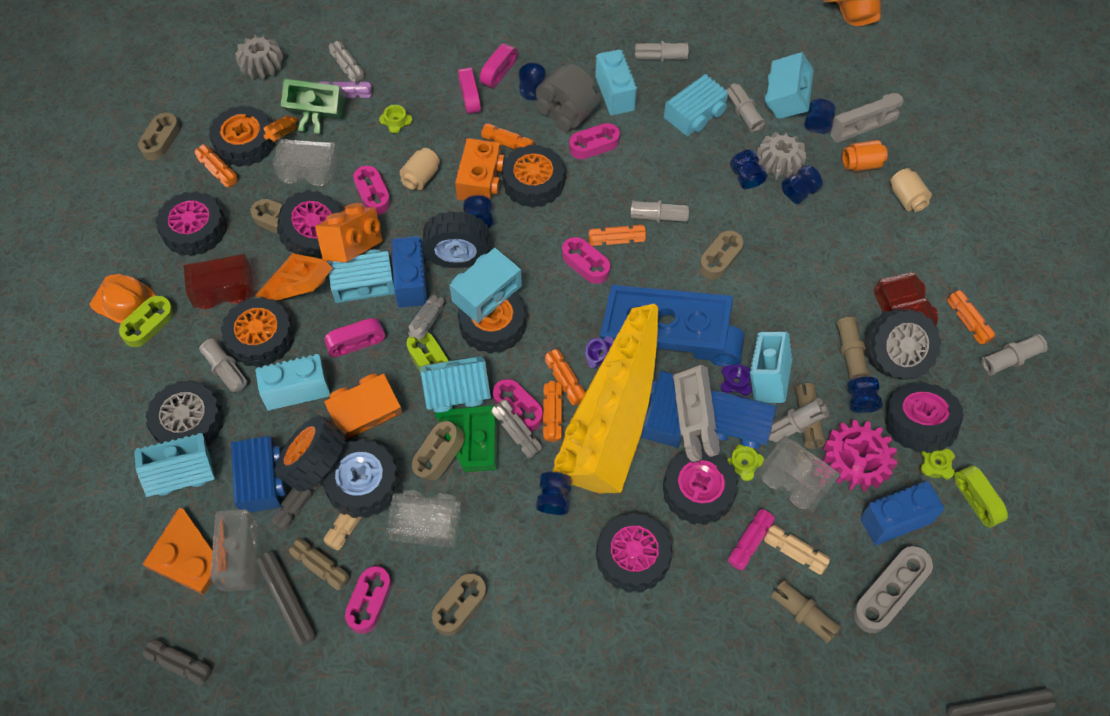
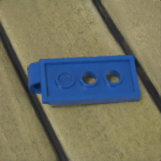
[600,285,745,367]

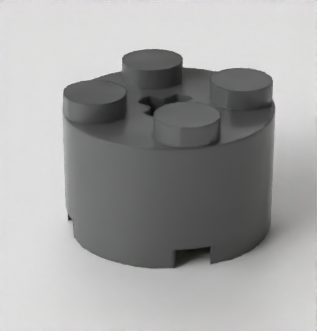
[535,63,600,132]

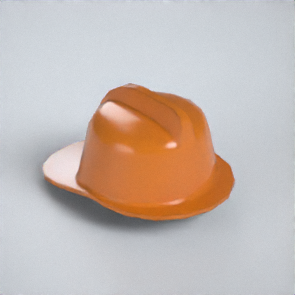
[823,0,881,26]
[90,274,155,324]

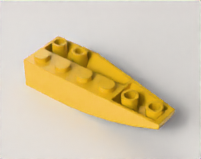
[550,304,658,494]

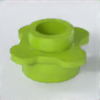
[379,105,412,133]
[727,444,764,482]
[921,449,955,480]

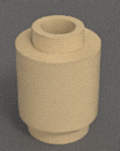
[399,148,440,190]
[890,168,932,212]

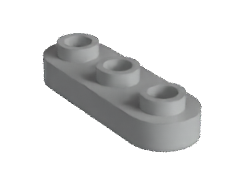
[853,546,933,633]

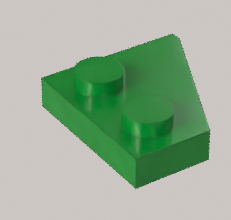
[435,405,498,473]

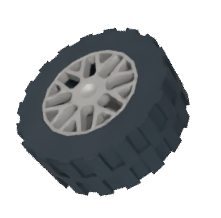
[864,309,942,380]
[145,380,224,447]

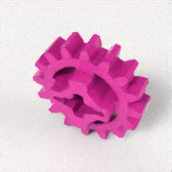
[823,420,897,492]

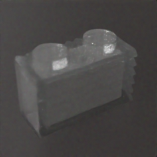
[273,139,340,186]
[758,435,840,512]
[386,490,462,549]
[211,509,258,592]

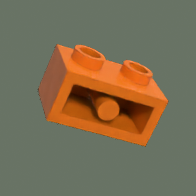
[455,138,505,204]
[315,203,382,262]
[324,373,403,441]

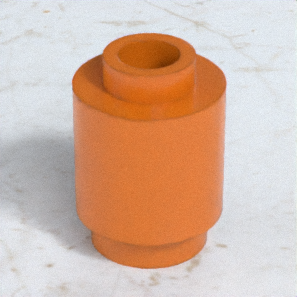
[842,140,888,172]

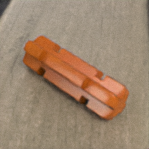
[263,115,298,142]
[481,123,535,149]
[194,145,238,188]
[588,224,646,246]
[947,290,996,345]
[545,349,586,406]
[543,381,562,442]

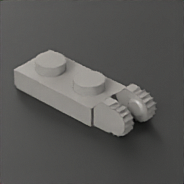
[830,93,903,143]
[673,365,720,462]

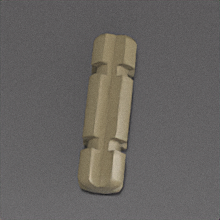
[289,539,350,590]

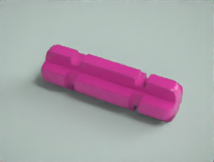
[728,509,775,571]

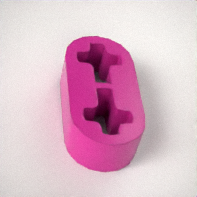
[480,43,518,89]
[457,67,481,114]
[569,123,620,159]
[353,166,391,215]
[562,237,610,284]
[324,318,385,357]
[493,379,543,431]
[345,566,392,634]

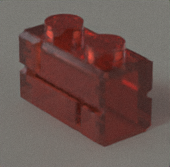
[183,254,254,309]

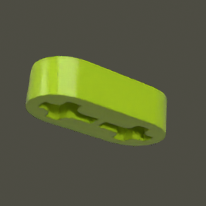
[119,296,173,347]
[407,332,448,371]
[954,465,1008,528]

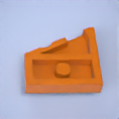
[256,253,333,301]
[143,507,222,595]

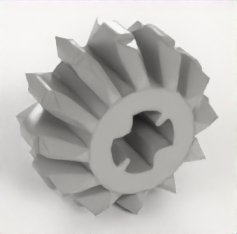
[236,34,283,80]
[757,132,806,180]

